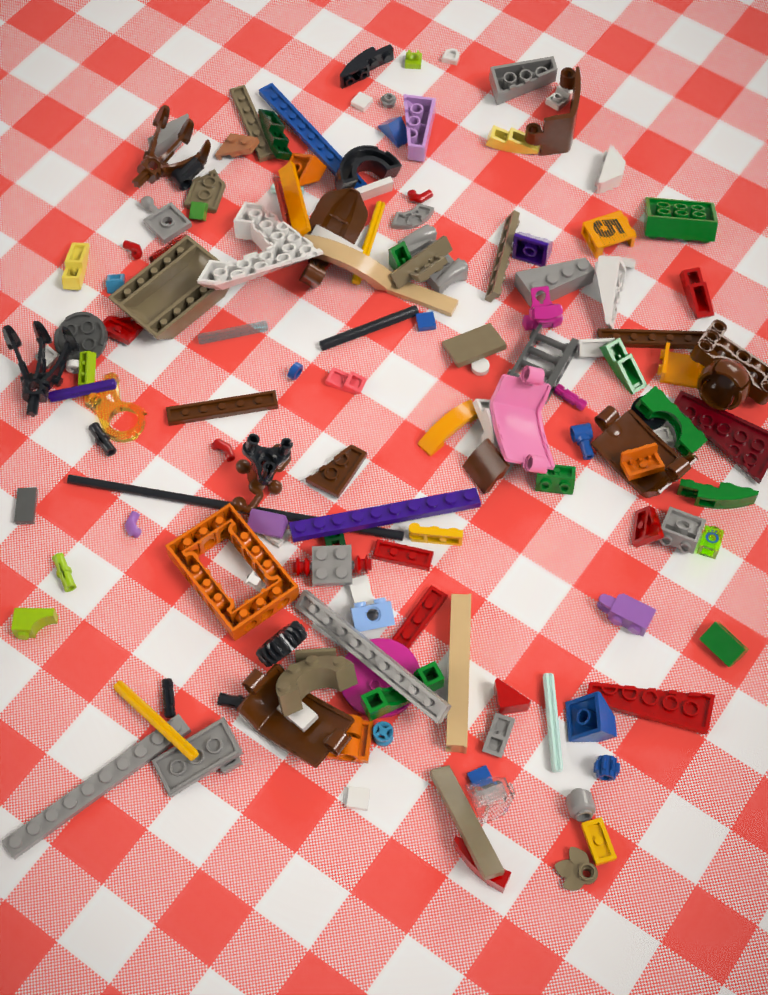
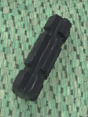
[161,678,176,718]

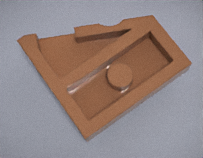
[215,133,260,160]

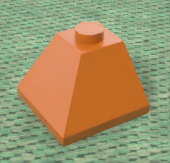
[278,153,327,186]

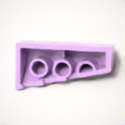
[403,94,436,162]

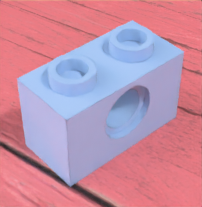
[350,597,395,632]

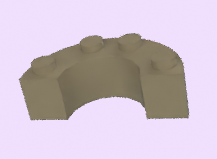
[276,655,358,717]

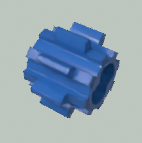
[593,755,620,781]

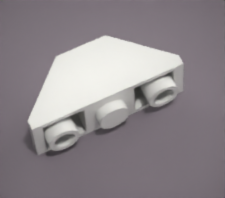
[595,145,626,194]

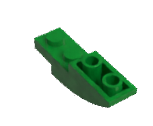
[677,479,759,509]

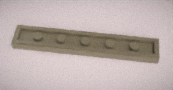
[229,85,275,162]
[429,765,505,881]

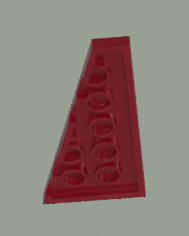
[674,390,768,484]

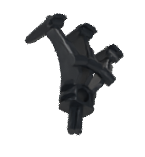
[2,321,80,417]

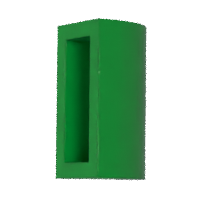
[699,621,749,667]

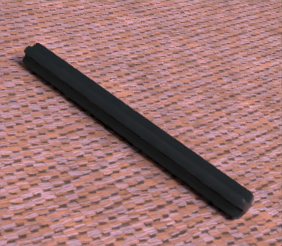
[319,305,419,351]

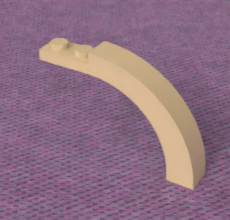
[304,234,393,291]

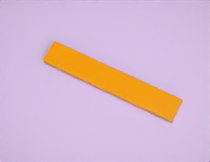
[278,161,311,237]

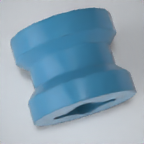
[373,721,394,747]

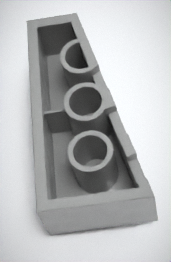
[489,56,558,106]
[514,257,595,308]

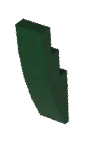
[258,109,293,160]

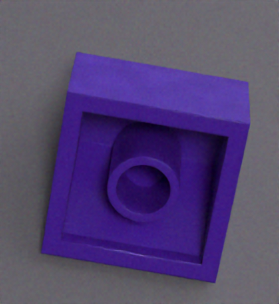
[512,232,553,267]

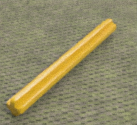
[351,201,386,285]
[113,680,199,761]

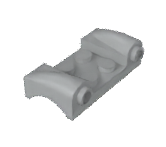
[398,224,468,294]

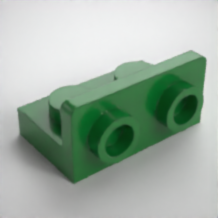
[535,464,576,495]

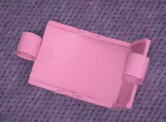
[490,365,555,474]

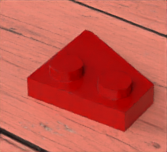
[103,316,144,345]
[631,506,664,548]

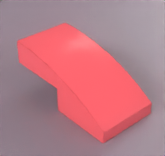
[325,367,367,394]

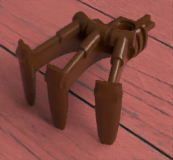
[132,105,211,188]

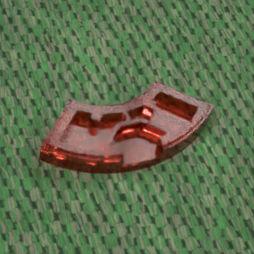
[149,234,187,263]

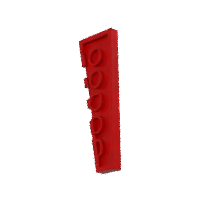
[586,682,715,735]

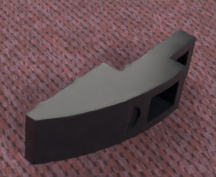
[340,44,394,89]

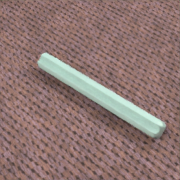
[543,673,563,773]

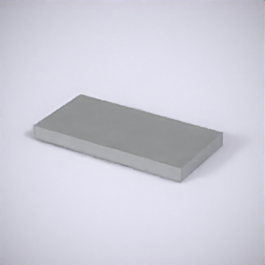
[151,717,244,797]

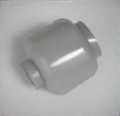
[565,788,596,822]

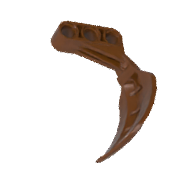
[299,188,368,289]

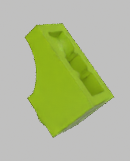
[11,608,58,640]

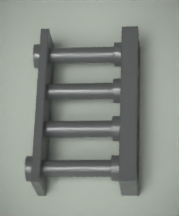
[506,324,579,404]

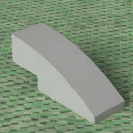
[147,113,190,157]

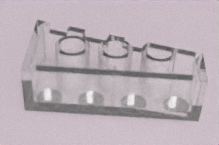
[465,776,515,825]

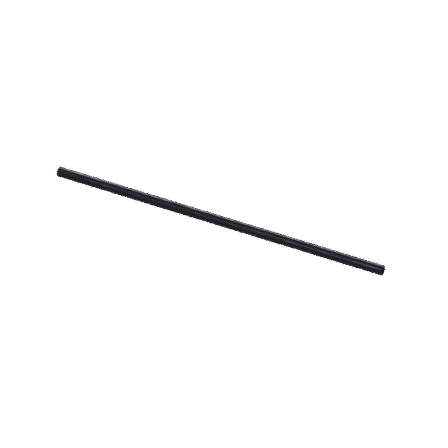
[67,474,404,541]

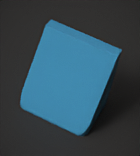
[106,274,125,294]

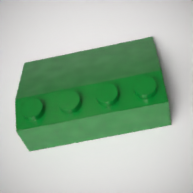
[644,197,718,243]

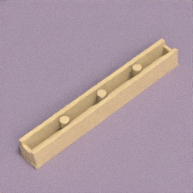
[446,594,472,754]

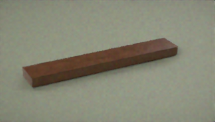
[597,328,705,349]
[166,390,279,426]

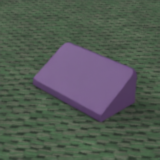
[248,508,289,539]

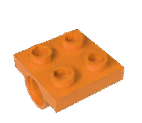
[327,714,373,763]

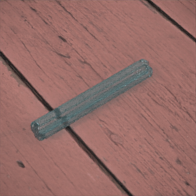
[198,321,268,344]

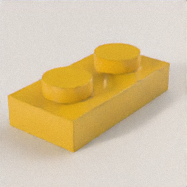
[581,817,617,866]

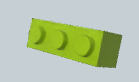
[78,351,96,386]

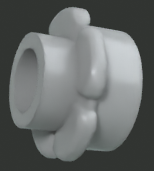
[381,93,397,108]

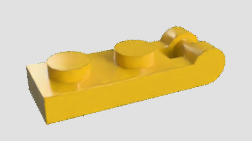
[409,523,463,546]

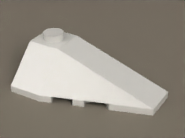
[595,256,627,329]

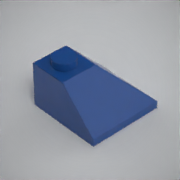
[565,691,617,742]

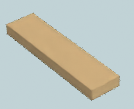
[387,282,459,317]

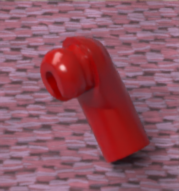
[407,189,433,203]
[123,240,143,260]
[211,439,235,462]

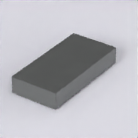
[14,487,38,525]

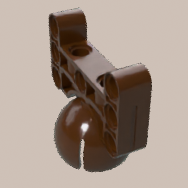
[690,319,768,410]

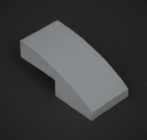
[482,712,515,758]

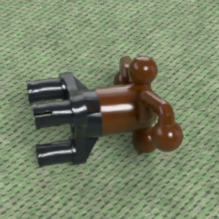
[231,433,293,513]

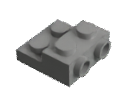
[657,506,706,554]

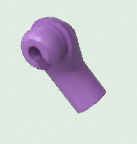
[125,511,142,538]

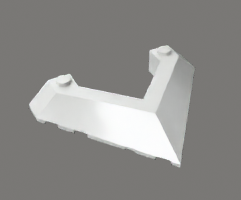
[197,202,324,290]

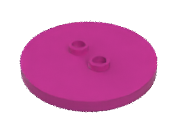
[341,638,420,718]

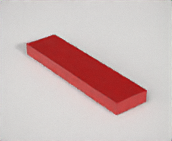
[391,585,448,650]

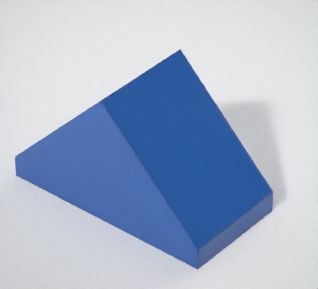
[378,117,407,148]

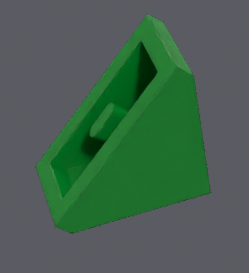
[389,241,412,270]

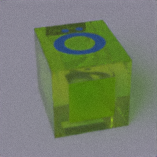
[696,525,724,559]

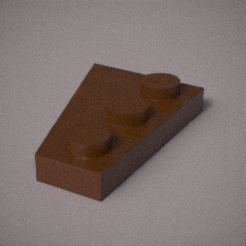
[305,444,367,499]

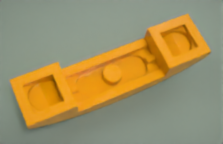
[418,400,478,457]

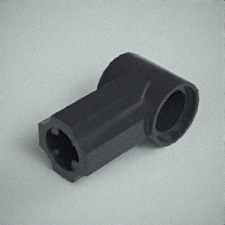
[170,156,204,191]

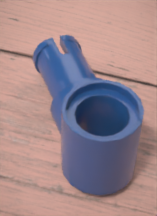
[570,423,595,460]

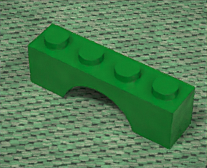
[635,386,708,457]
[361,661,445,721]

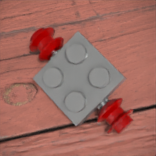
[293,545,372,586]

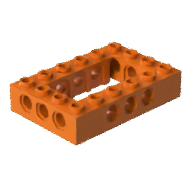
[165,503,300,641]

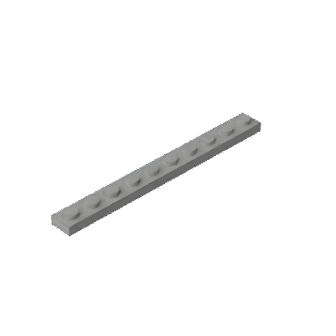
[294,590,452,724]
[2,714,191,860]

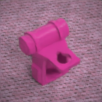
[522,286,563,331]

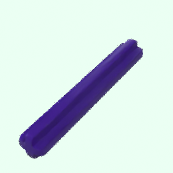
[48,378,117,402]

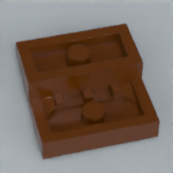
[462,438,510,494]

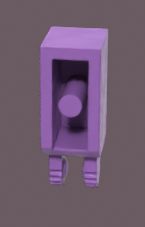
[597,593,656,637]

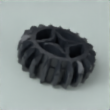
[256,621,308,667]

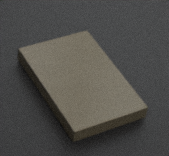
[442,323,507,368]

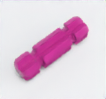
[554,384,587,410]

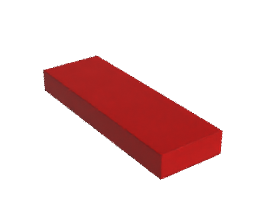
[372,539,434,571]

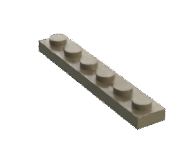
[485,210,520,303]

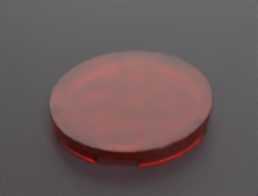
[273,176,292,227]

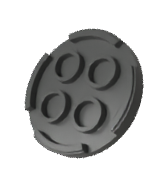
[54,312,108,361]

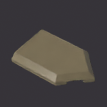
[184,169,226,214]

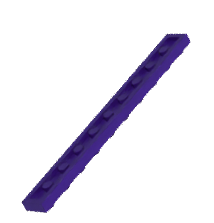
[289,488,481,543]

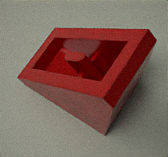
[494,678,531,714]

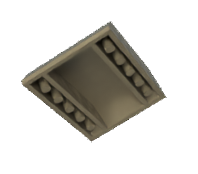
[108,235,229,340]

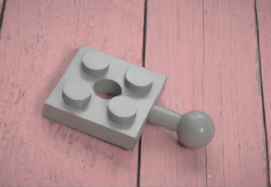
[141,196,192,244]

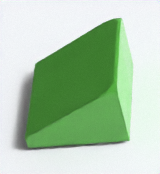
[189,201,208,221]

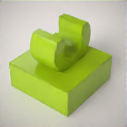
[405,50,422,69]

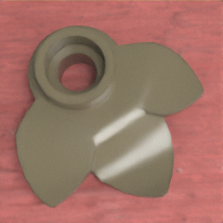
[554,847,598,891]

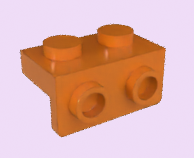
[620,443,665,481]

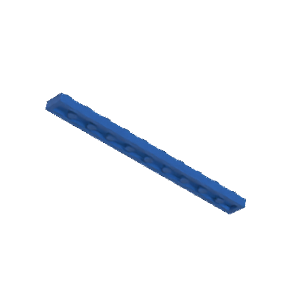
[259,83,367,189]

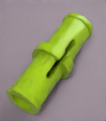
[52,553,77,592]

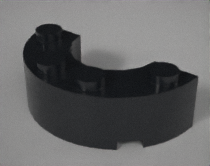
[335,145,402,190]

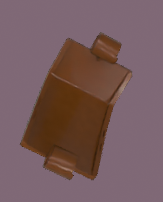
[525,66,581,156]
[591,405,698,498]
[237,664,355,768]

